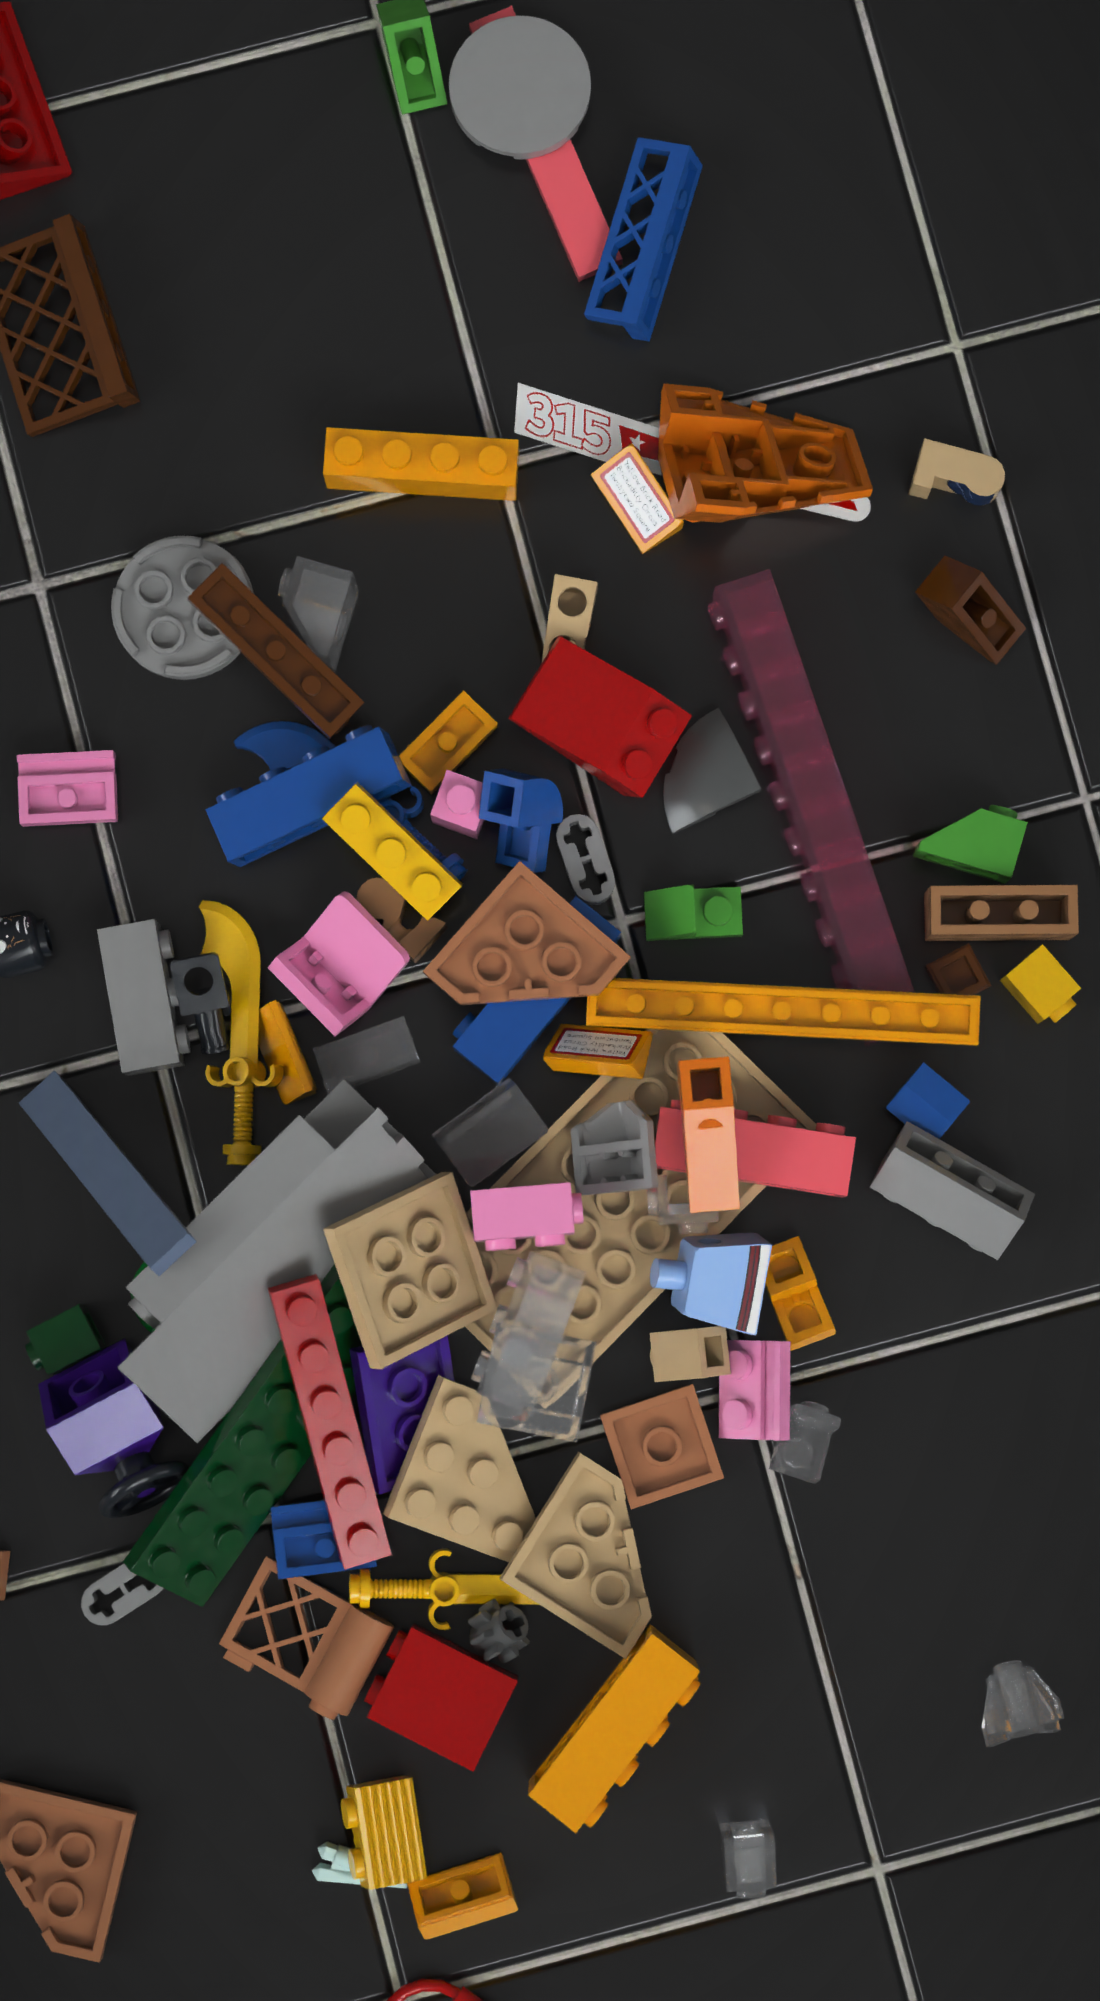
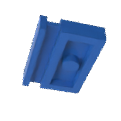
[270,1501,377,1580]

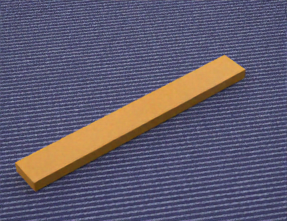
[586,978,981,1046]

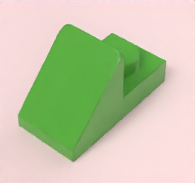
[644,884,743,941]

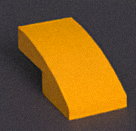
[765,1236,836,1351]

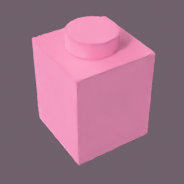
[430,770,484,839]

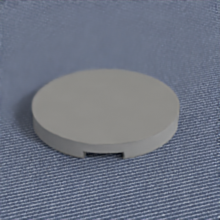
[449,16,591,159]
[111,535,254,680]

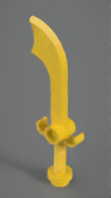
[199,900,284,1165]
[349,1548,539,1630]

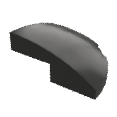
[663,708,761,834]

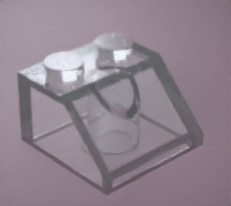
[278,556,359,673]

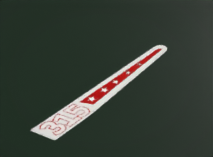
[514,383,871,522]

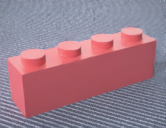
[654,1100,856,1198]

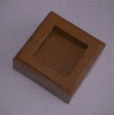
[925,943,991,995]

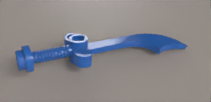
[233,721,467,881]

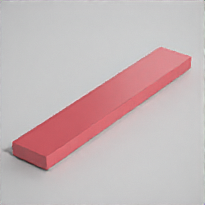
[469,6,622,282]

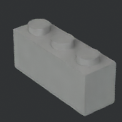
[97,919,191,1076]
[870,1121,1035,1260]

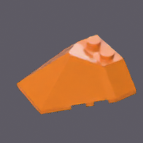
[658,384,873,523]

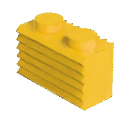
[341,1775,427,1890]

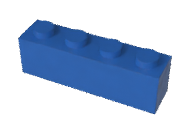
[205,725,412,867]
[452,896,621,1086]

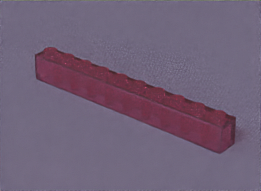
[708,569,915,1047]

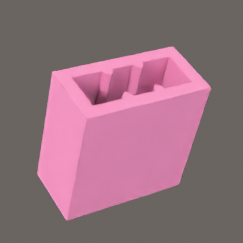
[470,1182,584,1251]

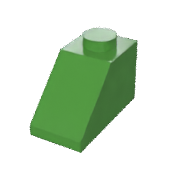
[376,0,447,115]
[913,805,1028,884]

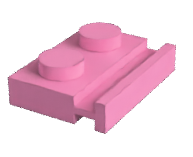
[17,750,118,827]
[719,1340,791,1441]

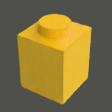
[1000,944,1081,1024]

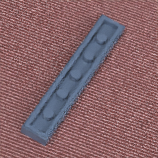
[19,1070,197,1276]

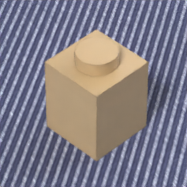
[650,1326,731,1382]

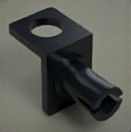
[170,952,231,1054]

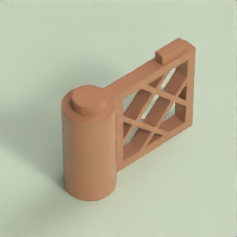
[219,1556,394,1720]

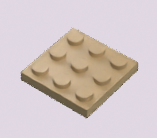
[323,1172,498,1370]

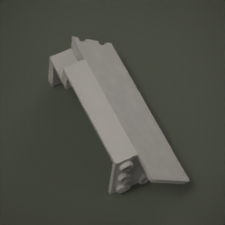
[117,1079,436,1443]

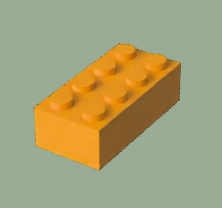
[528,1624,701,1833]

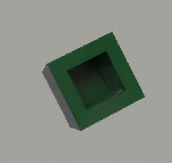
[25,1304,107,1375]

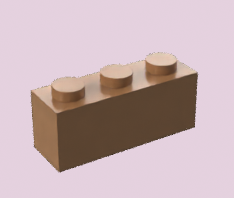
[924,885,1079,941]

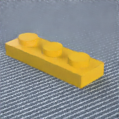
[322,782,463,921]

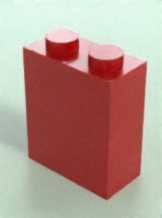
[364,1623,519,1772]

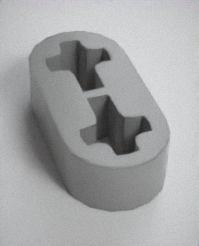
[556,814,615,905]
[81,1564,164,1625]

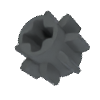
[468,1599,530,1664]

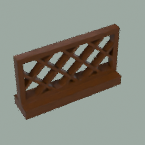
[0,213,141,437]
[187,563,364,739]

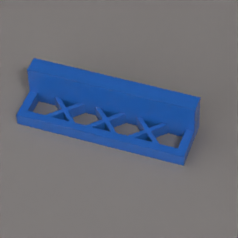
[584,137,703,342]

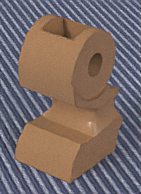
[356,877,448,964]

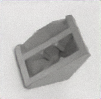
[571,1100,658,1196]

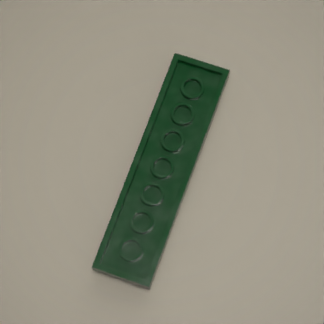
[123,1264,362,1607]

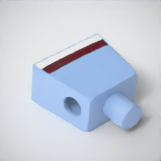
[650,1233,772,1335]

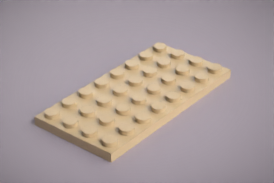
[465,1029,816,1409]

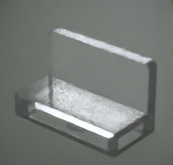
[313,1016,421,1094]
[432,1077,548,1187]

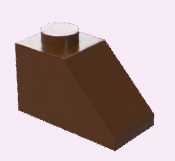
[915,556,1026,665]

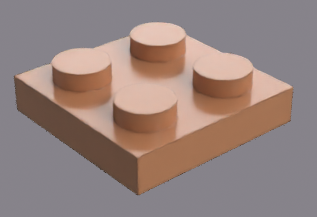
[600,1384,724,1509]

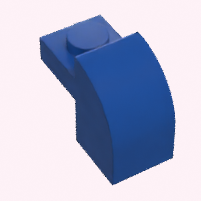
[479,769,563,873]

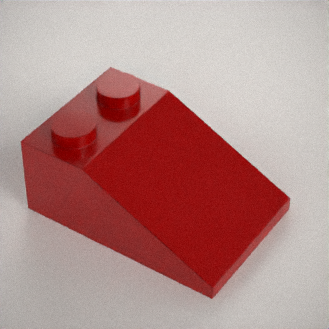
[508,637,692,798]

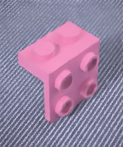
[268,891,410,1037]

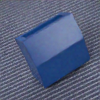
[886,1062,970,1139]

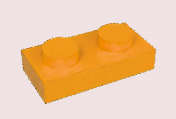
[399,690,498,795]

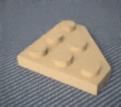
[383,1375,536,1562]
[499,1452,652,1659]

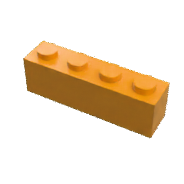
[323,427,519,501]

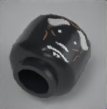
[0,910,54,978]

